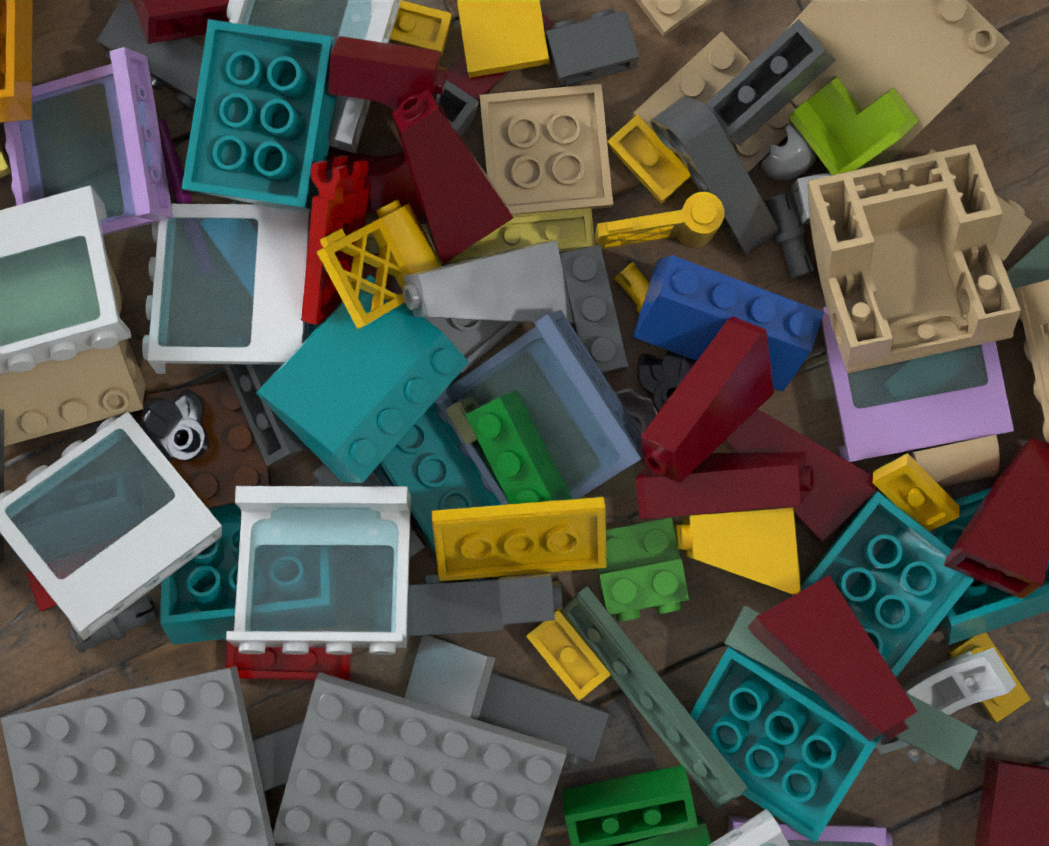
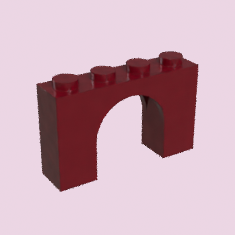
[326,36,447,221]

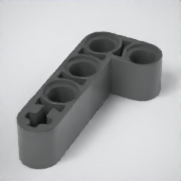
[650,96,779,257]

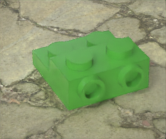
[597,518,689,622]

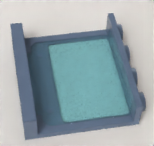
[435,310,644,505]

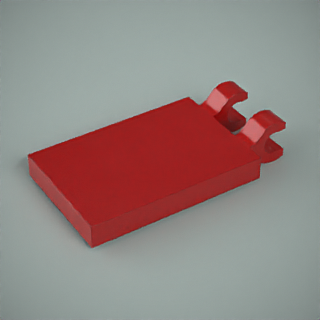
[301,155,369,325]

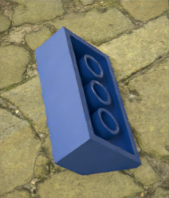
[632,255,824,392]

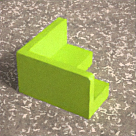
[788,77,919,175]

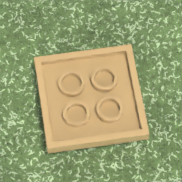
[632,31,796,184]
[480,84,613,216]

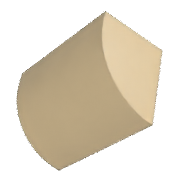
[903,435,1000,488]

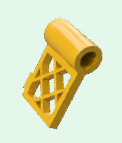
[594,192,724,250]
[317,200,441,329]

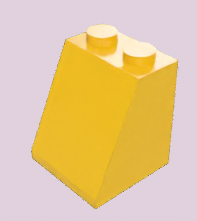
[676,507,801,594]

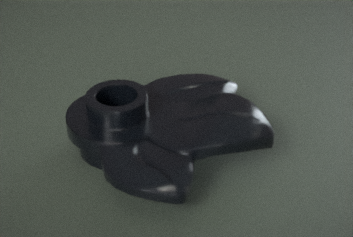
[637,351,696,412]
[136,388,209,462]

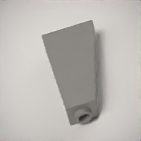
[403,240,574,323]

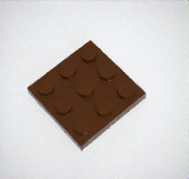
[132,379,272,518]

